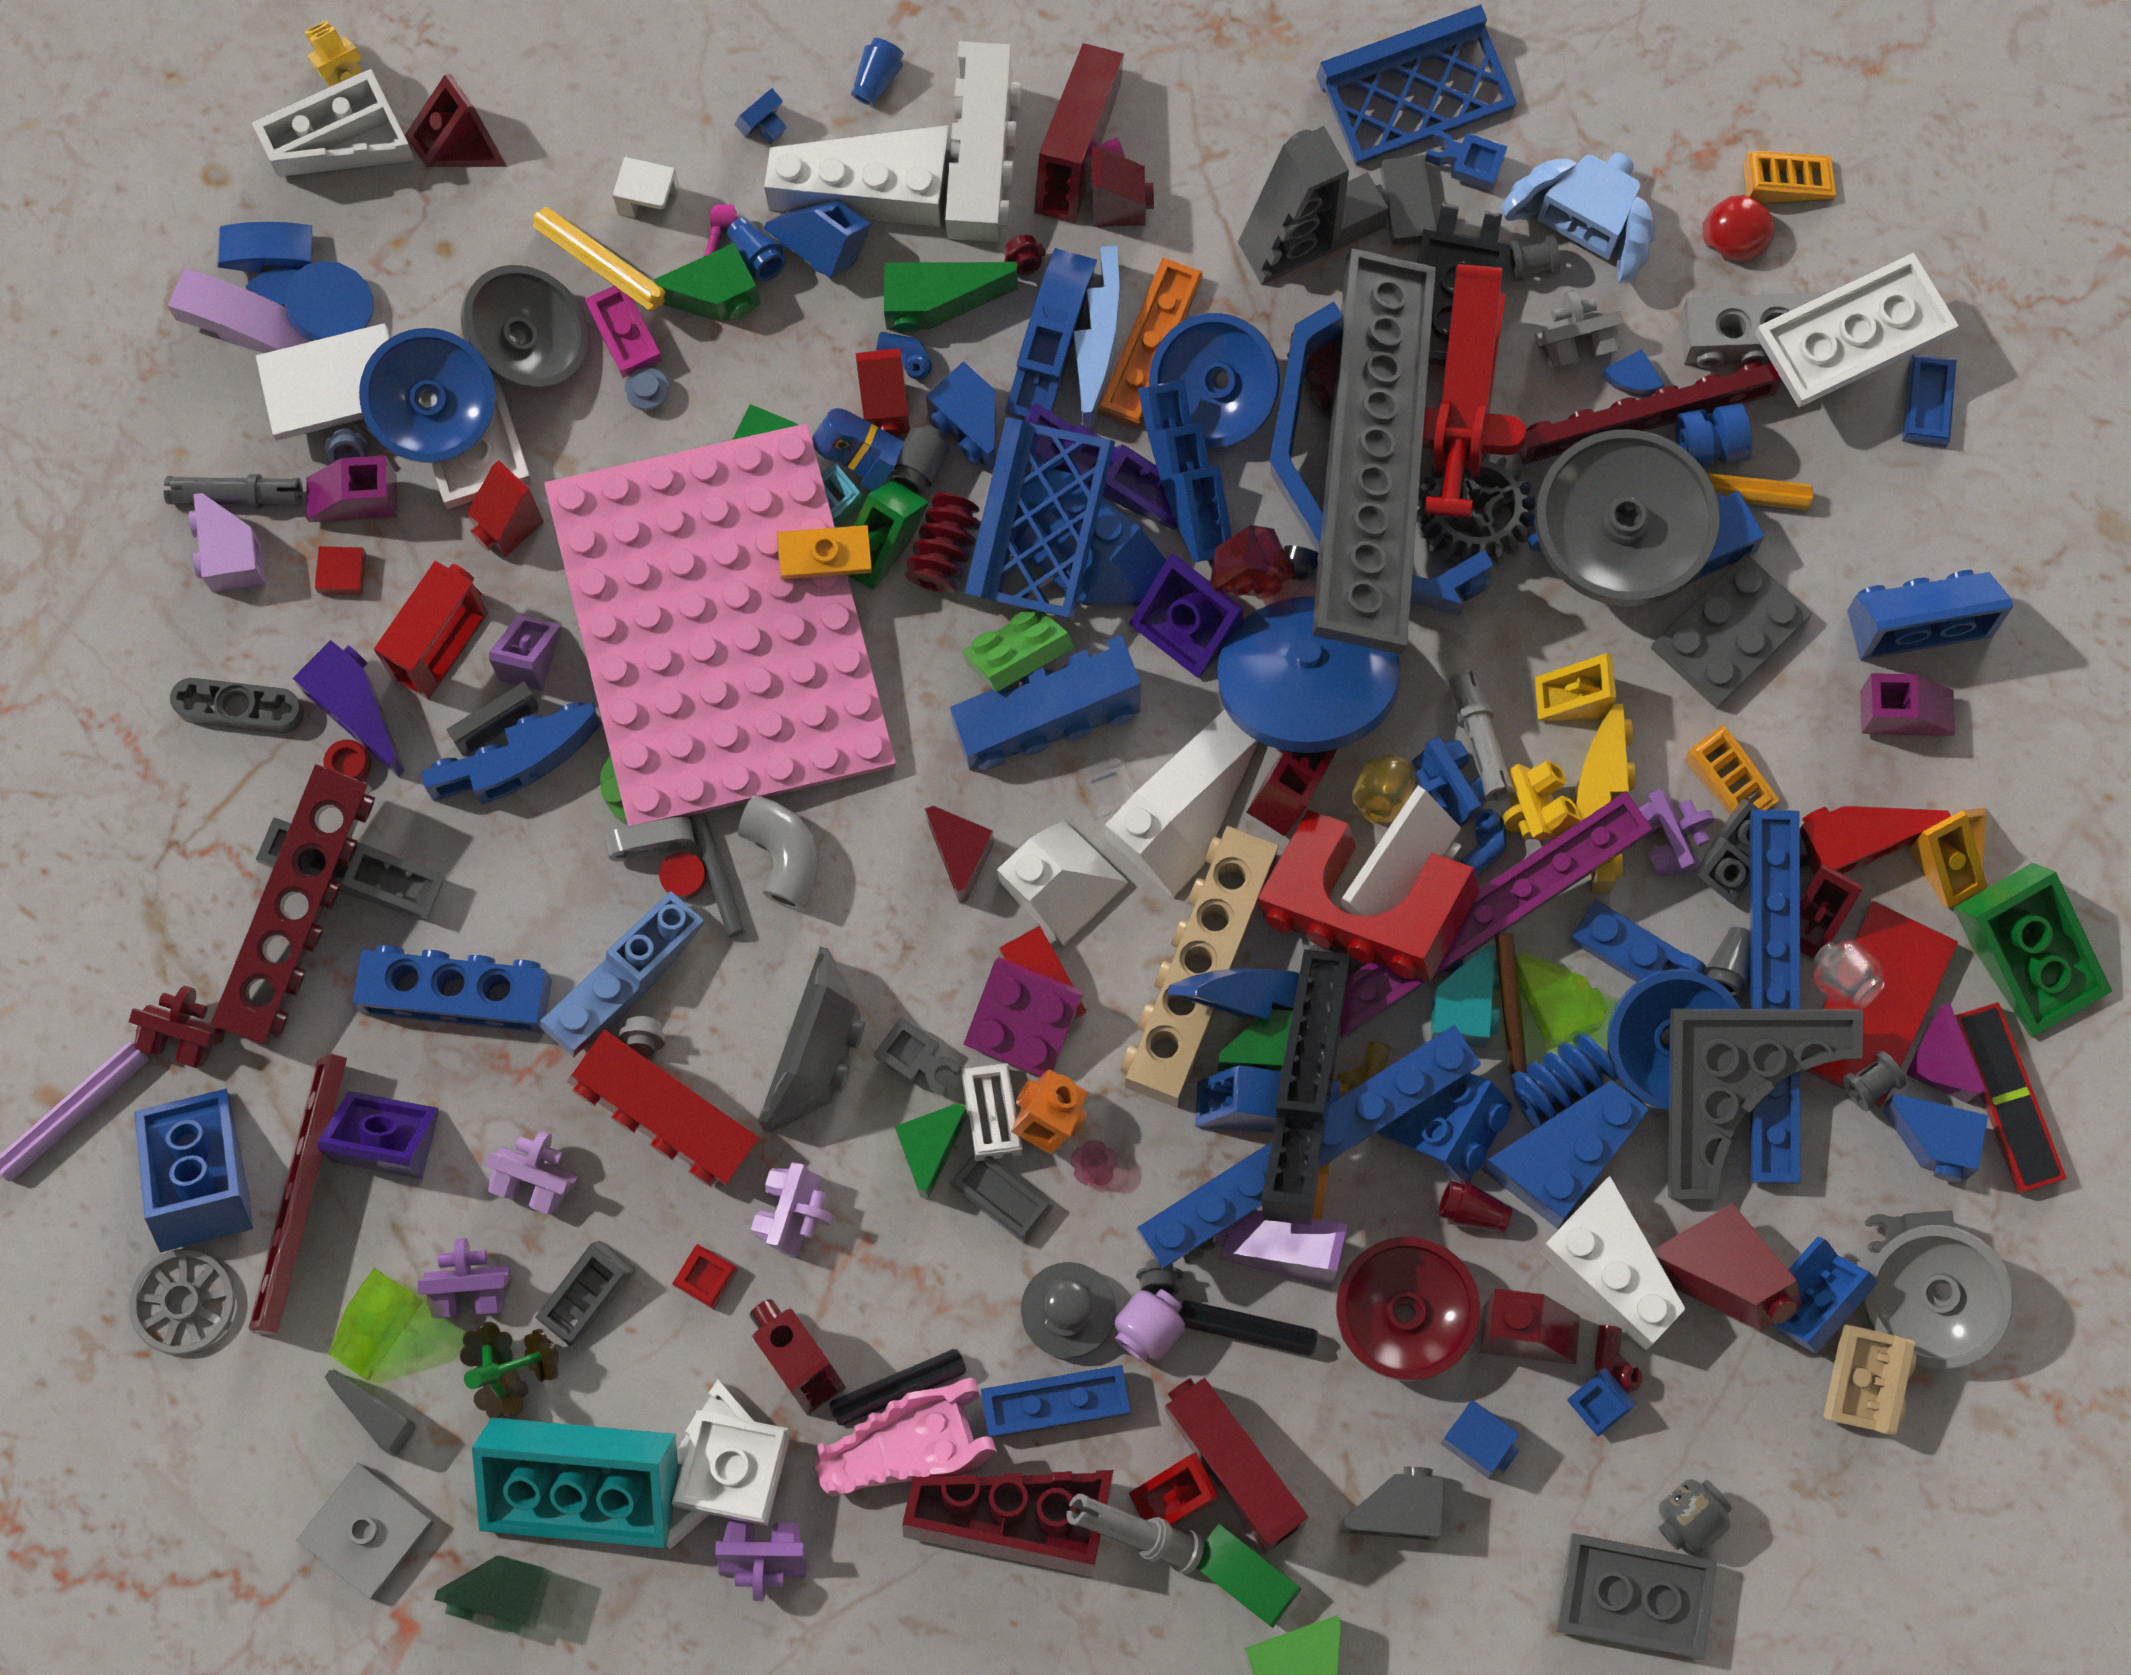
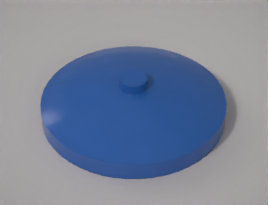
[1217,597,1400,753]

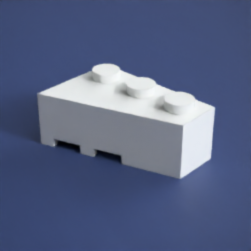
[252,69,415,177]

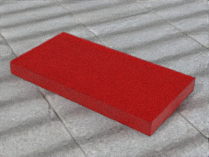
[1805,901,1958,1107]

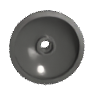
[461,265,589,390]

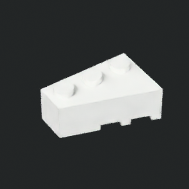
[1539,1176,1685,1351]

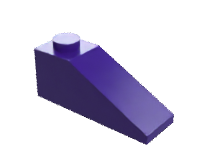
[292,640,405,777]

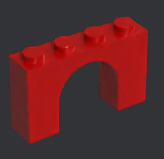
[1257,809,1480,982]

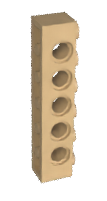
[1120,826,1279,1108]

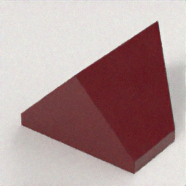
[405,74,507,167]

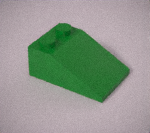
[1953,863,2113,1037]

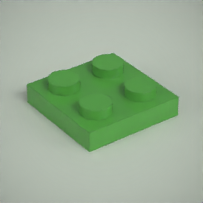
[962,609,1075,692]

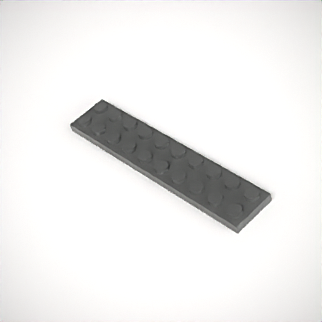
[1312,248,1436,654]

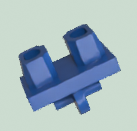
[1412,737,1488,827]

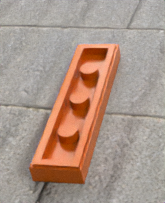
[1098,257,1203,429]

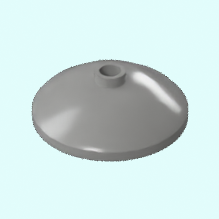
[1865,1225,2013,1369]

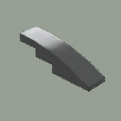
[256,817,445,919]

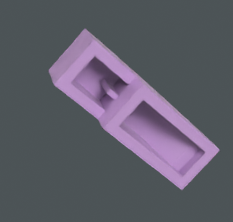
[167,267,311,353]

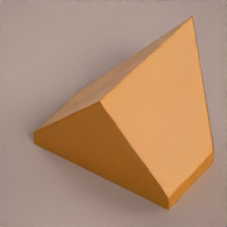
[1909,808,1988,909]

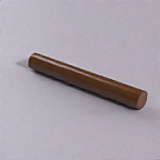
[1494,933,1527,1075]

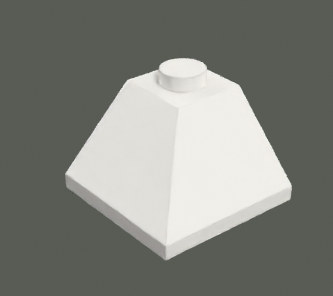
[997,820,1128,947]

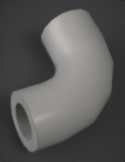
[738,794,819,911]

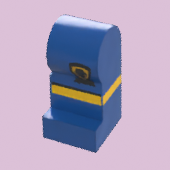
[812,408,904,491]

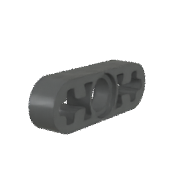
[170,678,304,734]

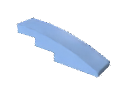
[1074,245,1120,429]

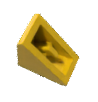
[1535,653,1616,721]

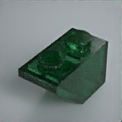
[434,1555,552,1634]

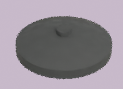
[1535,429,1720,606]

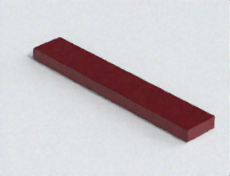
[248,1054,347,1335]

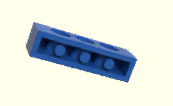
[352,945,552,1034]

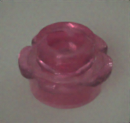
[1071,1140,1117,1186]

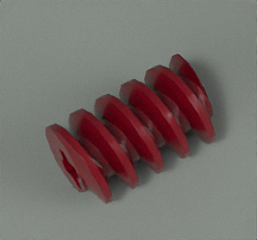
[905,492,981,594]

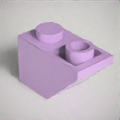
[189,493,266,593]

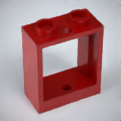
[374,560,488,700]

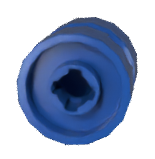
[1675,404,1752,468]

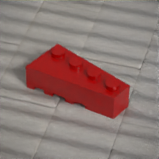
[567,1029,759,1188]

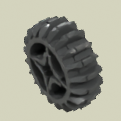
[1416,453,1536,566]

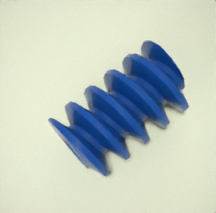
[1511,1033,1618,1128]

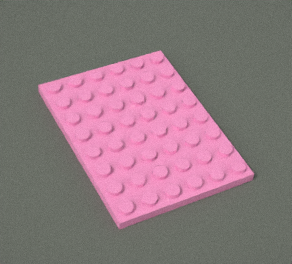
[544,423,896,826]

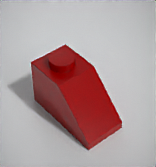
[855,348,910,438]
[467,460,544,557]

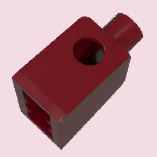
[749,1299,846,1416]

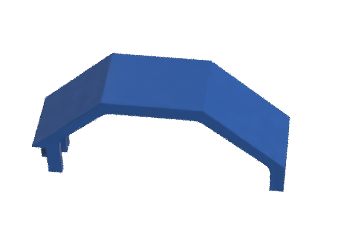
[1269,301,1494,616]

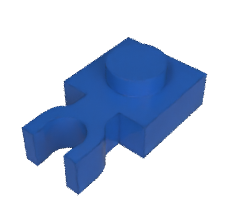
[1425,129,1508,191]

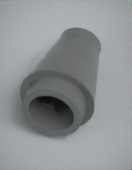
[1703,927,1750,999]

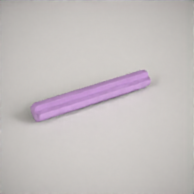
[0,1041,149,1181]

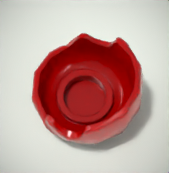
[1702,195,1775,262]

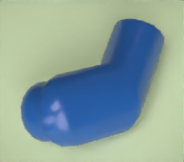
[1460,809,1506,877]

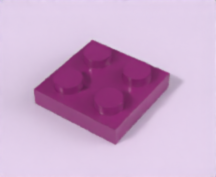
[963,957,1084,1077]

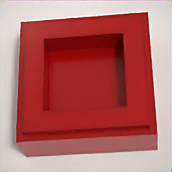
[314,546,366,595]
[672,1244,738,1310]

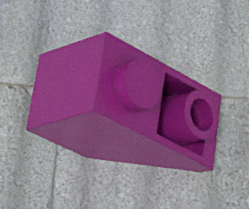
[306,455,397,522]
[1860,673,1955,736]

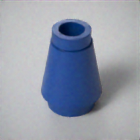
[851,38,904,106]
[727,218,786,281]

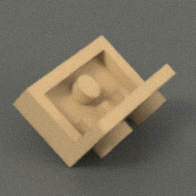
[1823,1324,1916,1436]

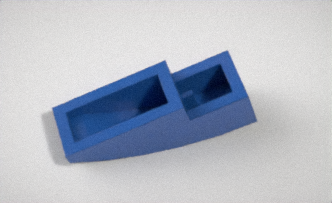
[1168,968,1300,1020]

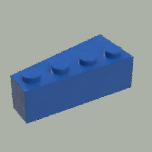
[950,634,1141,770]

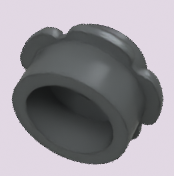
[1136,1259,1183,1296]

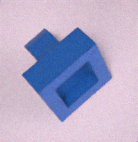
[734,88,787,144]

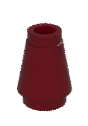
[1438,1180,1512,1233]

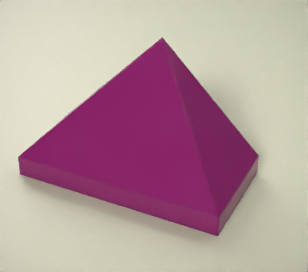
[1906,1003,1986,1103]

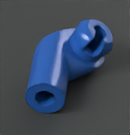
[876,332,932,380]

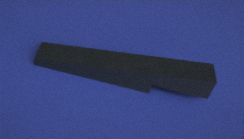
[1261,949,1351,1225]

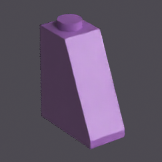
[1215,1210,1347,1286]

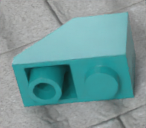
[1430,946,1500,1048]

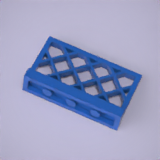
[1316,4,1517,165]
[965,417,1115,619]

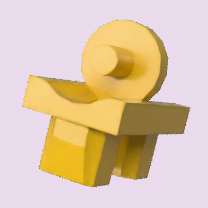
[304,20,362,87]
[1502,760,1581,841]

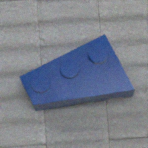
[1482,1080,1649,1228]

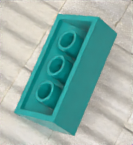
[472,1418,679,1548]

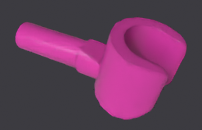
[703,204,737,257]

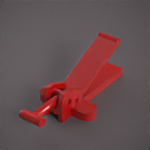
[1422,264,1526,518]

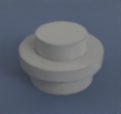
[618,1016,666,1056]

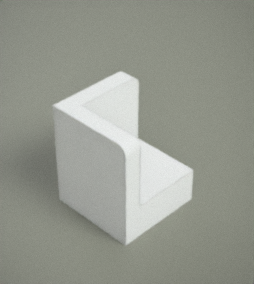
[612,157,679,218]

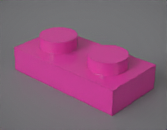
[584,286,662,379]

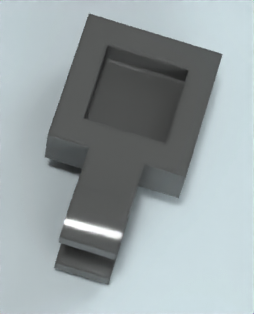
[1865,1210,1955,1253]

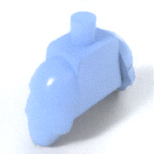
[1500,153,1655,283]

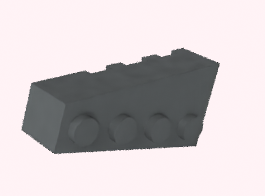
[1238,126,1349,285]

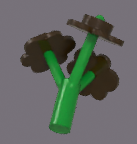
[460,1322,559,1419]

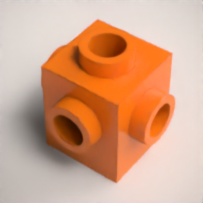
[1011,1069,1089,1155]

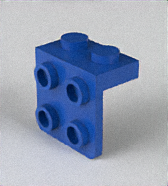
[1377,1073,1513,1182]

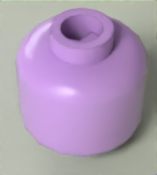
[1115,1289,1185,1362]

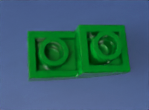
[1196,1524,1302,1628]

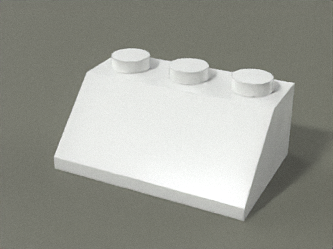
[1340,786,1462,916]

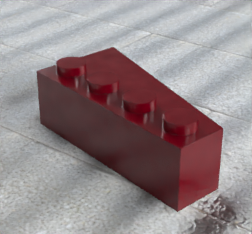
[902,1470,1114,1577]

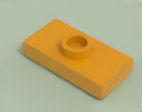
[777,525,872,580]

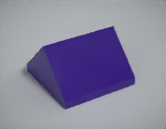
[1128,553,1244,678]
[318,1091,438,1179]

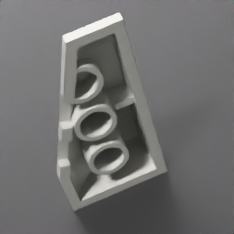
[1105,710,1259,899]

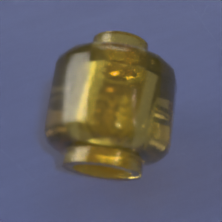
[1352,755,1418,824]

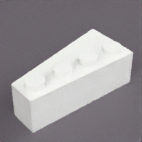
[945,41,1021,242]
[764,125,951,227]

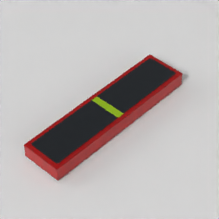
[1955,1002,2067,1195]

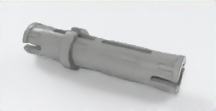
[1449,670,1514,801]

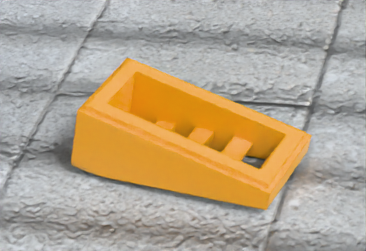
[1743,151,1836,204]
[1684,725,1779,815]

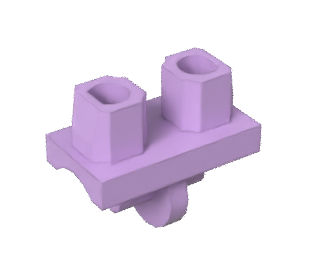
[485,1130,580,1215]
[750,1162,834,1258]

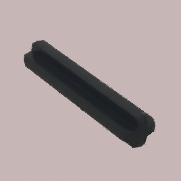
[1179,1300,1318,1356]
[829,1349,966,1426]

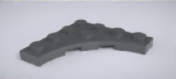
[1668,1009,1863,1199]

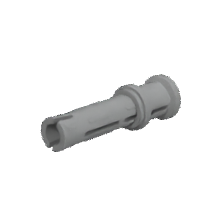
[1067,1493,1204,1574]

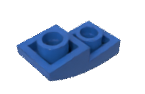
[217,222,312,274]

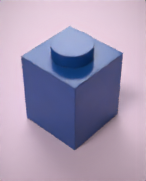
[1440,1399,1520,1478]

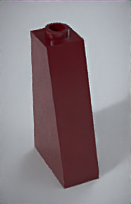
[1034,43,1124,224]
[1165,1377,1309,1554]

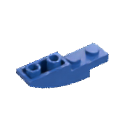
[1005,248,1097,419]
[421,702,601,805]

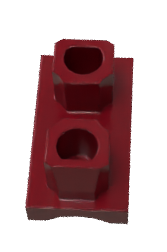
[129,985,226,1068]

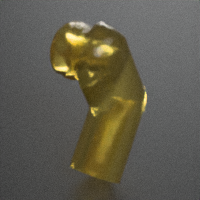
[1335,1041,1391,1097]

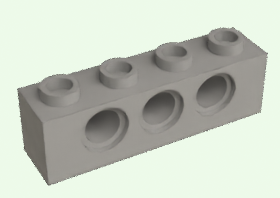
[1680,292,1829,368]

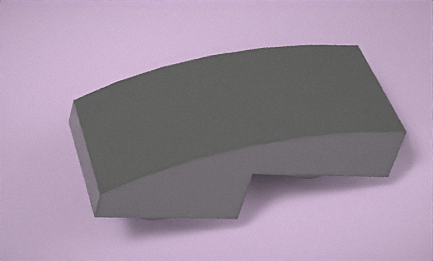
[1695,799,1760,904]

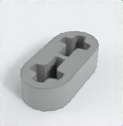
[605,817,695,861]

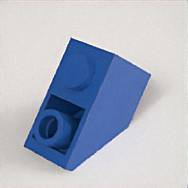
[763,200,871,278]
[926,361,996,471]

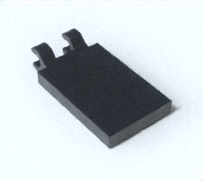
[1417,203,1510,367]

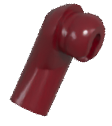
[1594,1325,1643,1393]

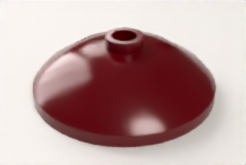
[1336,1237,1481,1381]

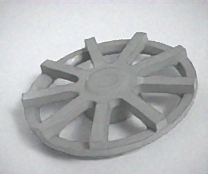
[129,1249,236,1355]

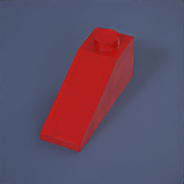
[1800,806,1951,875]

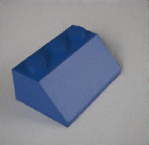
[1847,570,2013,660]

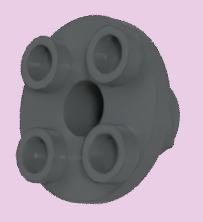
[1021,1262,1116,1358]

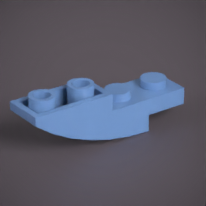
[540,891,704,1057]

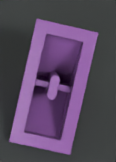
[489,614,561,691]

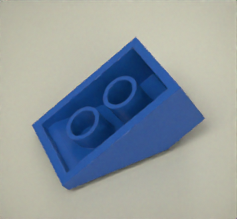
[134,1088,254,1253]

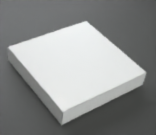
[672,1410,791,1526]

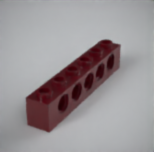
[210,764,375,1045]

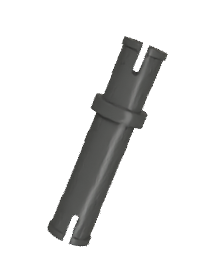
[164,474,303,509]

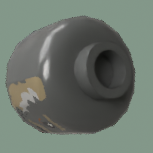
[1658,1479,1732,1553]

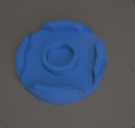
[284,261,373,341]

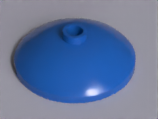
[1149,313,1280,447]
[359,328,496,463]
[1607,969,1741,1110]

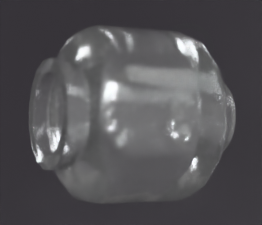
[1813,940,1885,1009]

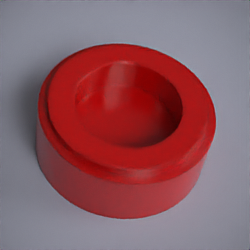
[323,739,372,782]
[659,851,706,900]

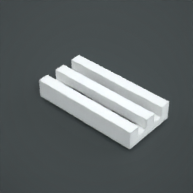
[961,1063,1023,1161]

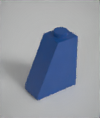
[1195,1065,1340,1132]

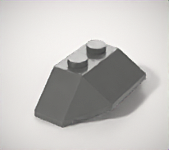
[758,946,865,1132]

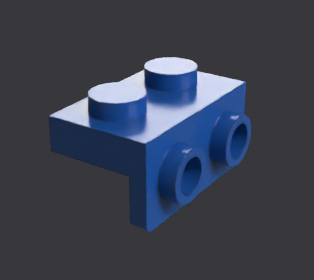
[1773,1237,1878,1353]

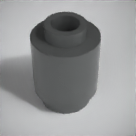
[891,425,950,494]

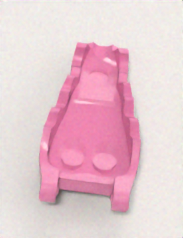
[815,1378,997,1497]

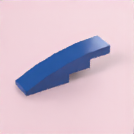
[1138,380,1235,562]

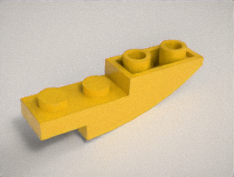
[1572,704,1636,893]

